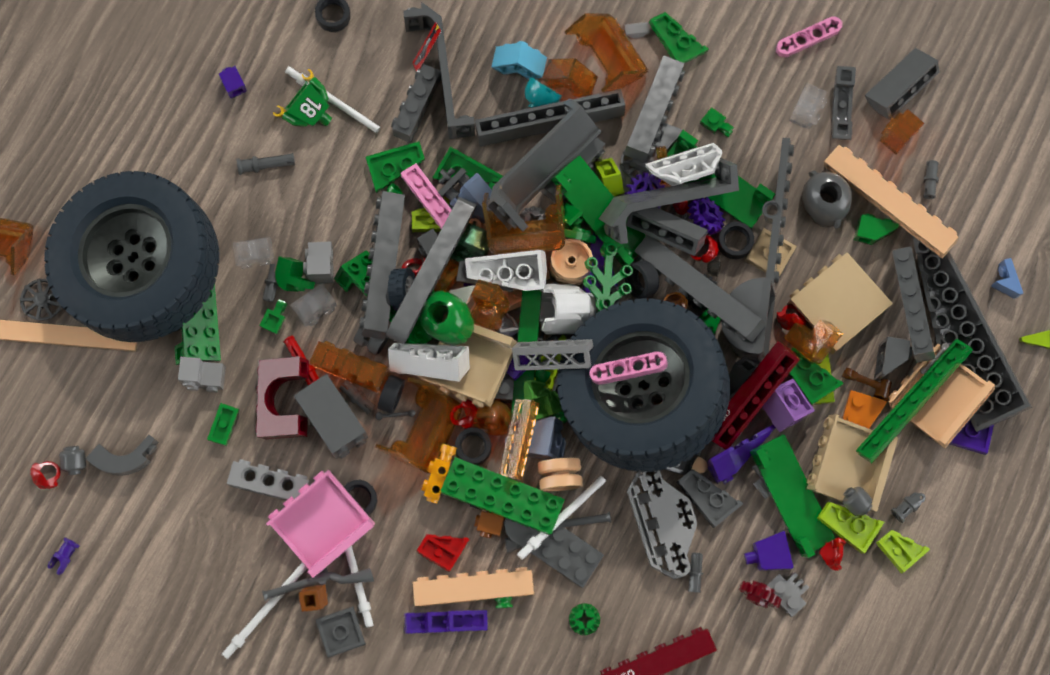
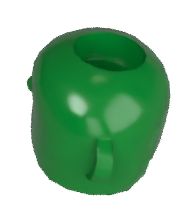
[419,290,474,346]

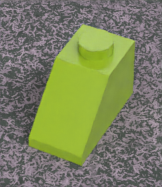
[594,158,624,197]

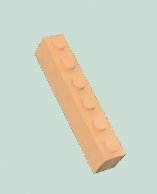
[413,567,534,607]

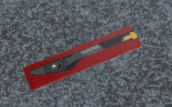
[413,22,441,71]

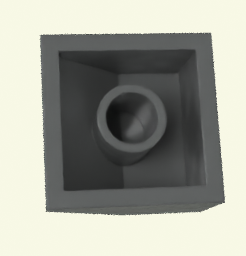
[874,337,913,381]

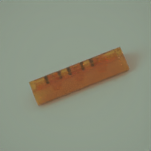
[499,398,539,480]

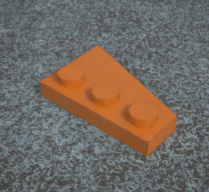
[842,390,888,429]

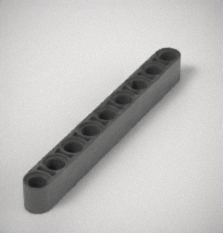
[386,197,477,345]

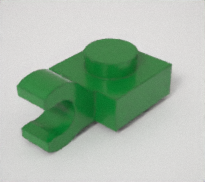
[700,107,734,137]
[259,299,288,335]

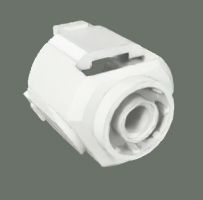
[540,284,596,335]

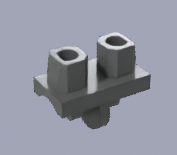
[438,168,470,201]

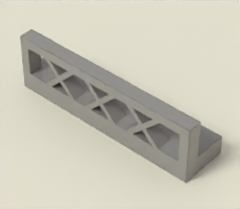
[512,339,593,370]

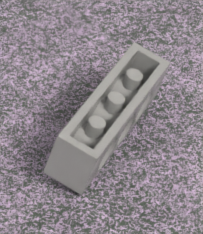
[227,459,311,500]

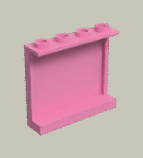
[266,470,375,578]

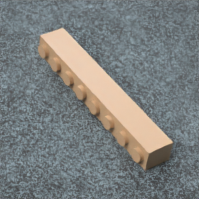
[824,145,959,259]

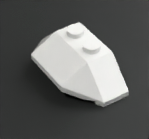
[645,143,722,186]

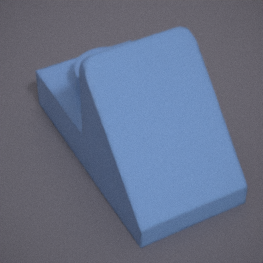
[991,258,1023,299]

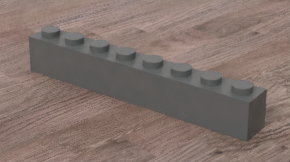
[475,89,625,147]
[359,191,405,340]
[634,235,767,342]

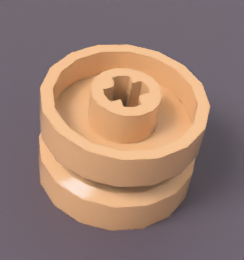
[549,238,593,286]
[538,458,583,492]

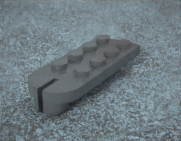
[504,518,604,588]

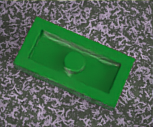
[564,227,597,244]
[207,403,240,446]

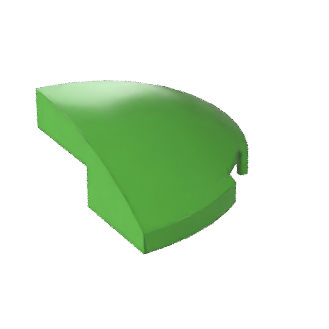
[524,380,563,422]

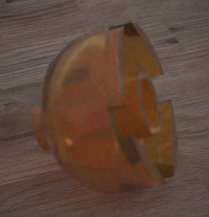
[473,400,513,436]

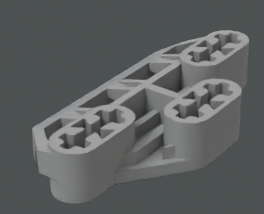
[627,469,697,579]

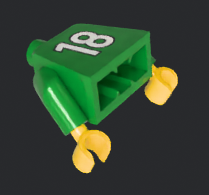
[273,69,332,127]

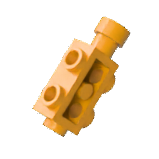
[421,443,457,504]

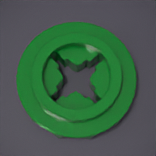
[569,603,601,635]

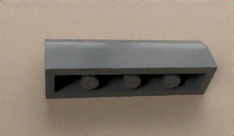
[865,48,940,120]

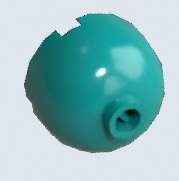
[524,77,562,108]

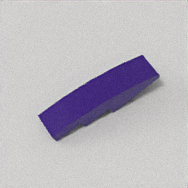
[404,610,488,634]

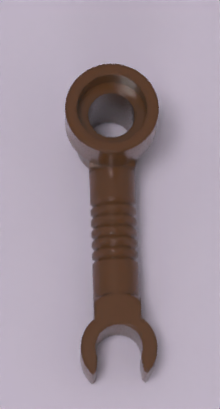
[842,367,892,401]

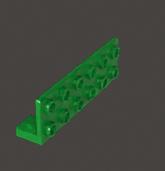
[665,130,776,229]
[551,156,646,267]
[334,250,434,344]
[174,284,221,365]
[750,435,835,558]
[441,457,565,535]

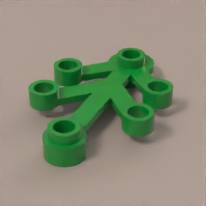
[583,242,633,311]

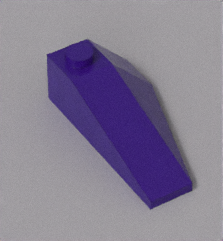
[707,425,776,484]

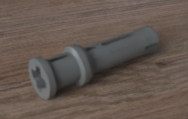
[237,153,295,175]

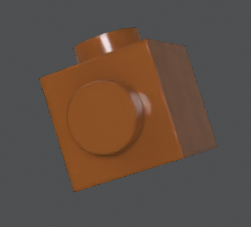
[474,511,504,539]
[299,585,328,612]

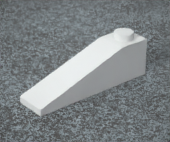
[465,250,547,291]

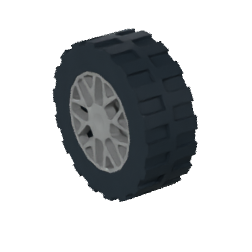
[388,268,416,311]

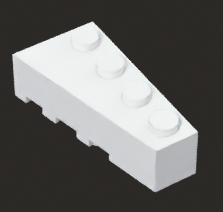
[388,343,470,382]

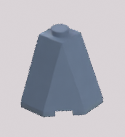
[450,173,503,228]
[505,417,566,460]

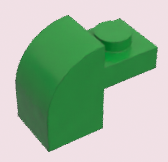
[275,256,315,292]

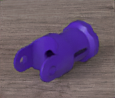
[47,537,80,575]

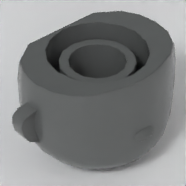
[802,171,852,229]

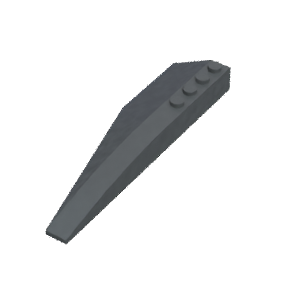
[912,204,1032,432]

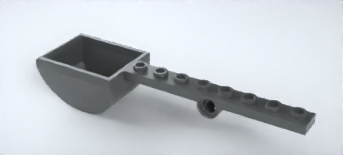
[721,138,794,366]

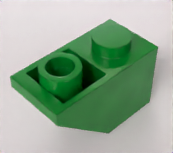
[552,203,583,233]
[853,214,899,245]

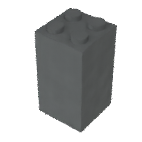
[294,374,368,459]

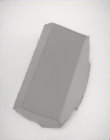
[624,22,650,38]

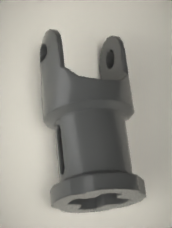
[891,492,925,523]

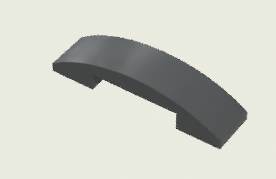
[832,66,856,140]

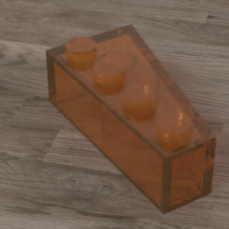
[309,341,391,395]

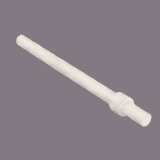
[285,66,381,133]
[517,476,606,560]
[345,546,374,628]
[222,562,307,659]

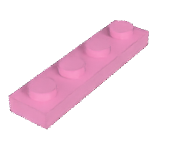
[400,164,452,229]

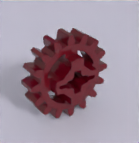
[739,581,782,609]

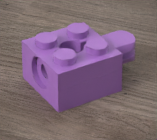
[762,379,815,432]

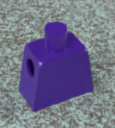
[744,531,794,571]

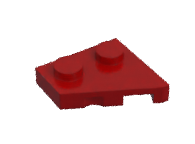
[416,534,470,572]

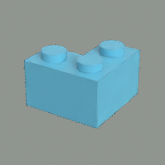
[492,41,547,79]

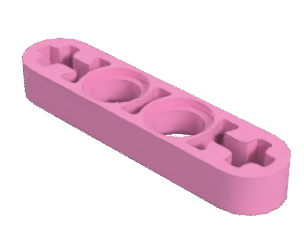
[776,17,842,58]
[590,352,668,385]

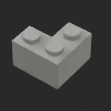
[303,241,334,284]
[178,357,226,392]

